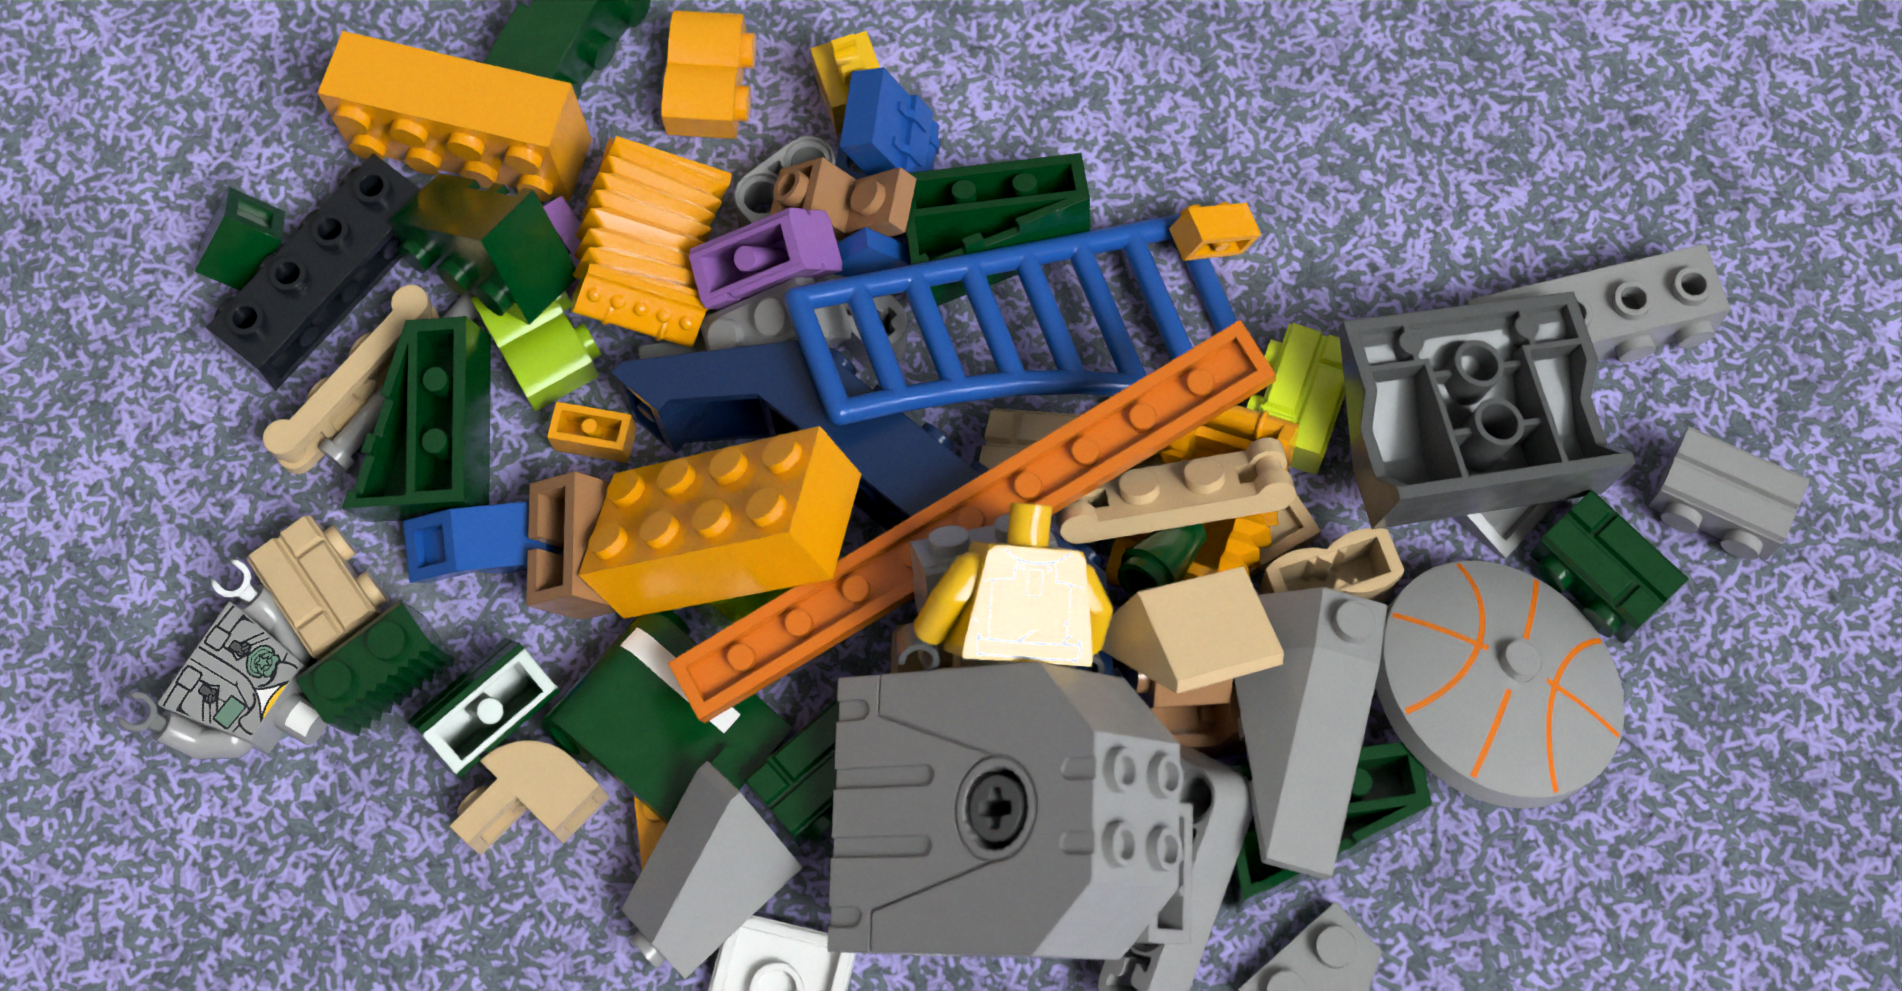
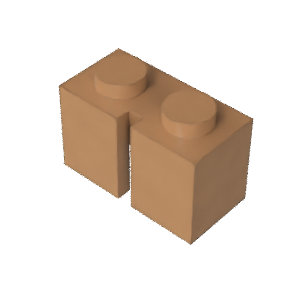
[526,471,616,620]

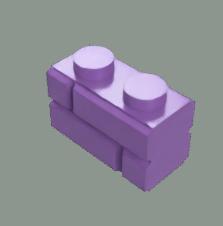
[689,208,843,309]

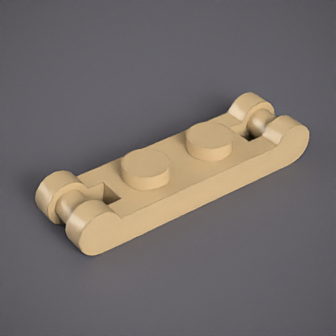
[263,285,440,474]
[1058,438,1296,544]

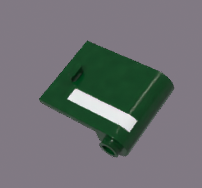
[540,610,793,825]

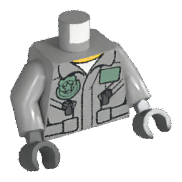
[113,557,327,760]

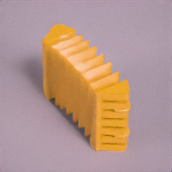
[571,136,732,348]
[1105,405,1299,588]

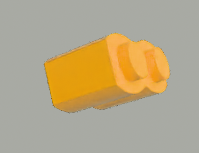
[661,10,756,139]

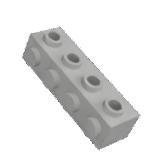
[1466,243,1731,362]

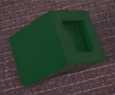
[194,187,285,291]

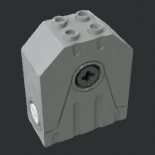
[827,662,1183,960]

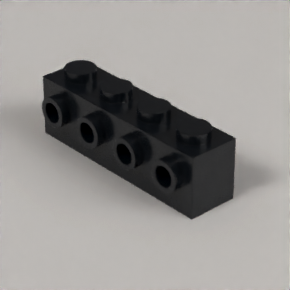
[206,153,421,391]

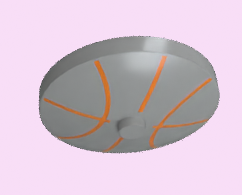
[1375,560,1625,809]

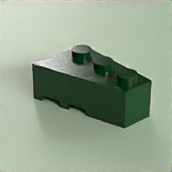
[484,0,651,100]
[389,173,577,325]
[342,316,491,522]

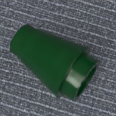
[1117,524,1207,597]

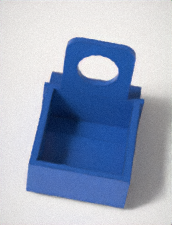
[836,67,940,180]

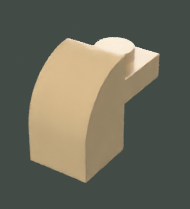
[450,741,610,855]

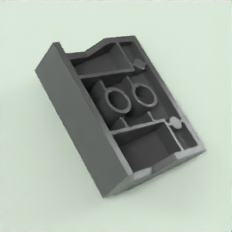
[1339,291,1636,530]

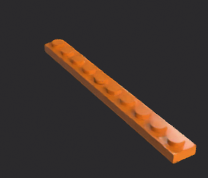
[668,320,1276,723]

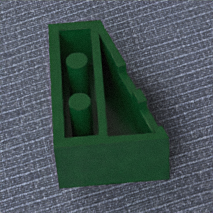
[906,153,1090,306]
[1229,742,1432,914]

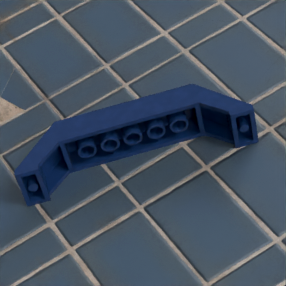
[611,340,1114,676]

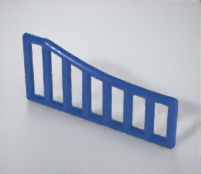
[784,213,1238,426]

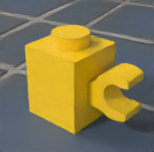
[810,31,880,135]

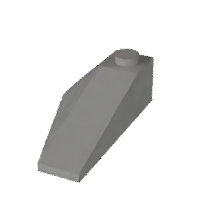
[1232,587,1387,880]

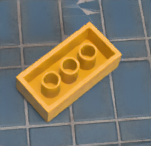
[318,31,592,202]
[578,426,862,619]

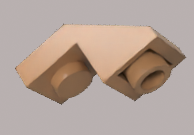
[769,157,917,240]

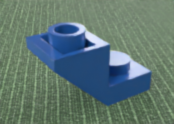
[403,501,555,584]

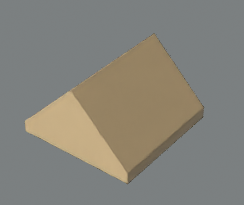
[1101,566,1284,694]

